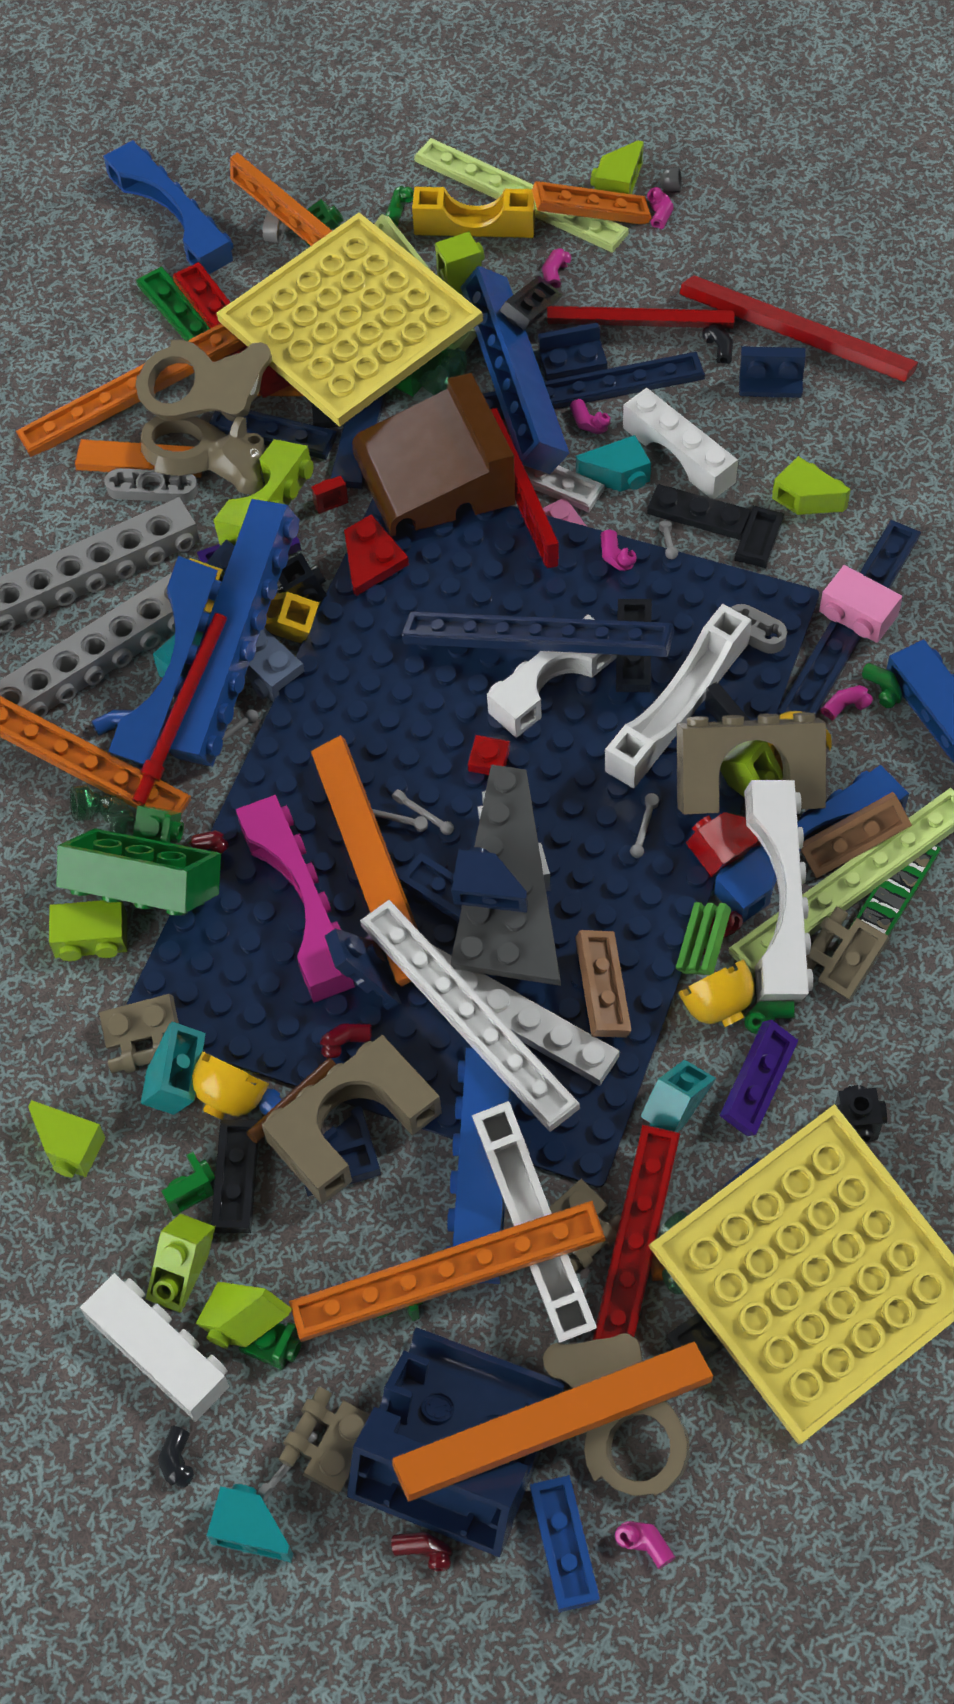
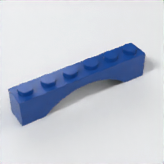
[103,140,234,274]
[108,556,222,766]
[714,765,909,923]

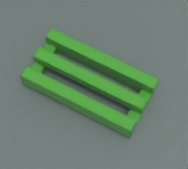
[676,902,731,975]

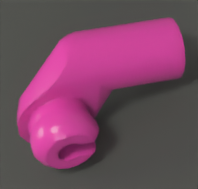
[647,187,674,229]
[542,248,571,288]
[570,399,611,435]
[601,530,637,571]
[820,685,873,721]
[615,1521,676,1569]

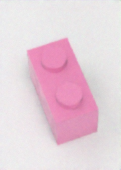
[819,565,903,643]

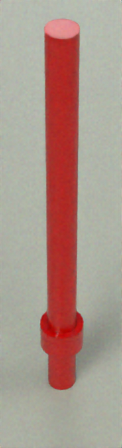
[132,613,227,805]

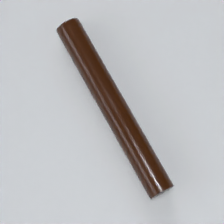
[246,1058,336,1143]

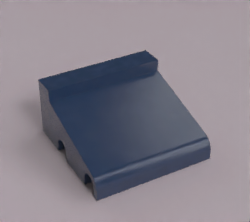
[347,1327,565,1557]

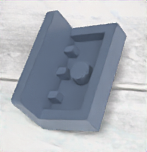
[245,628,304,702]

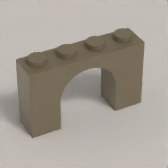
[677,712,826,814]
[262,1035,442,1204]

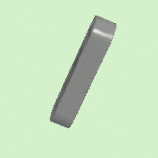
[104,468,198,502]

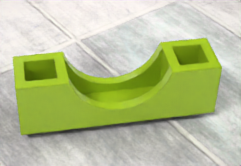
[213,439,314,546]

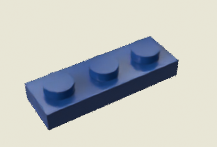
[530,1475,600,1613]

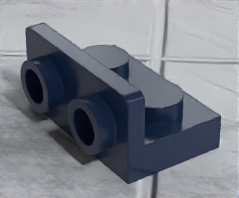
[538,323,608,381]
[739,346,806,398]

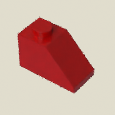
[686,812,761,877]

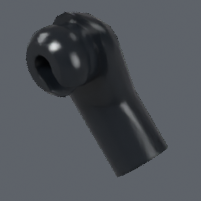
[702,324,733,364]
[158,1426,194,1488]

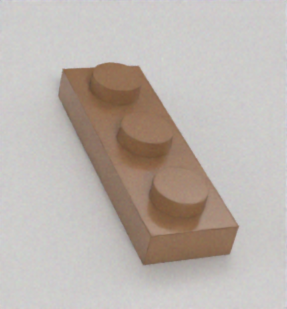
[800,792,912,878]
[575,930,632,1037]

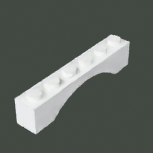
[605,604,752,788]
[744,780,813,1002]
[472,1101,597,1343]

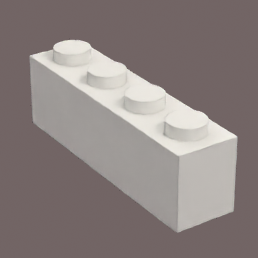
[80,1273,230,1422]

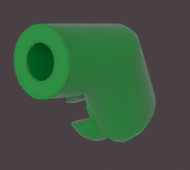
[385,185,414,226]
[744,1000,795,1034]

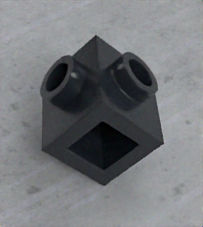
[277,552,327,602]
[830,1085,887,1143]

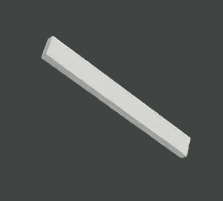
[360,900,580,1132]

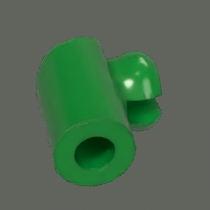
[862,663,903,708]

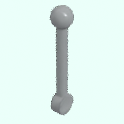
[659,521,678,559]
[223,709,258,742]
[392,789,454,835]
[630,793,659,858]
[372,809,428,832]
[257,1430,318,1501]

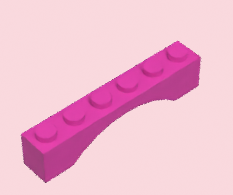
[236,795,355,1003]

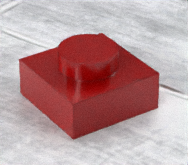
[311,475,348,514]
[468,735,510,775]

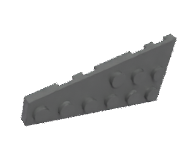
[450,765,561,986]

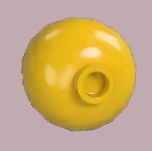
[678,959,755,1027]
[192,1051,269,1120]

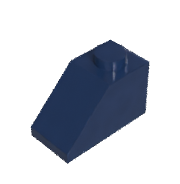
[452,847,528,913]

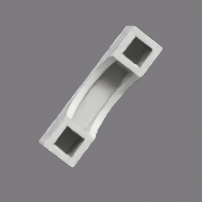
[623,388,738,499]
[487,614,617,738]

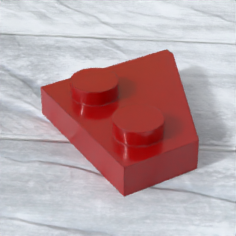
[344,514,409,596]

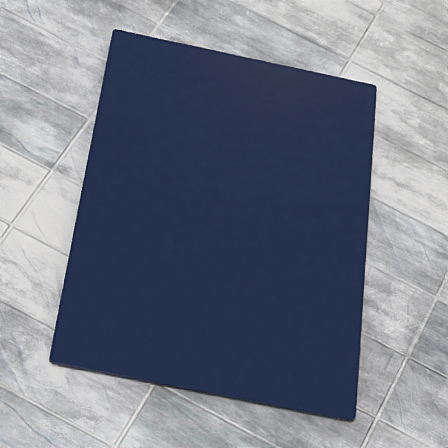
[126,498,819,1188]

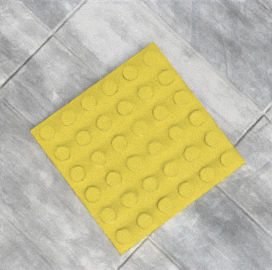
[217,212,483,427]
[649,1104,954,1445]

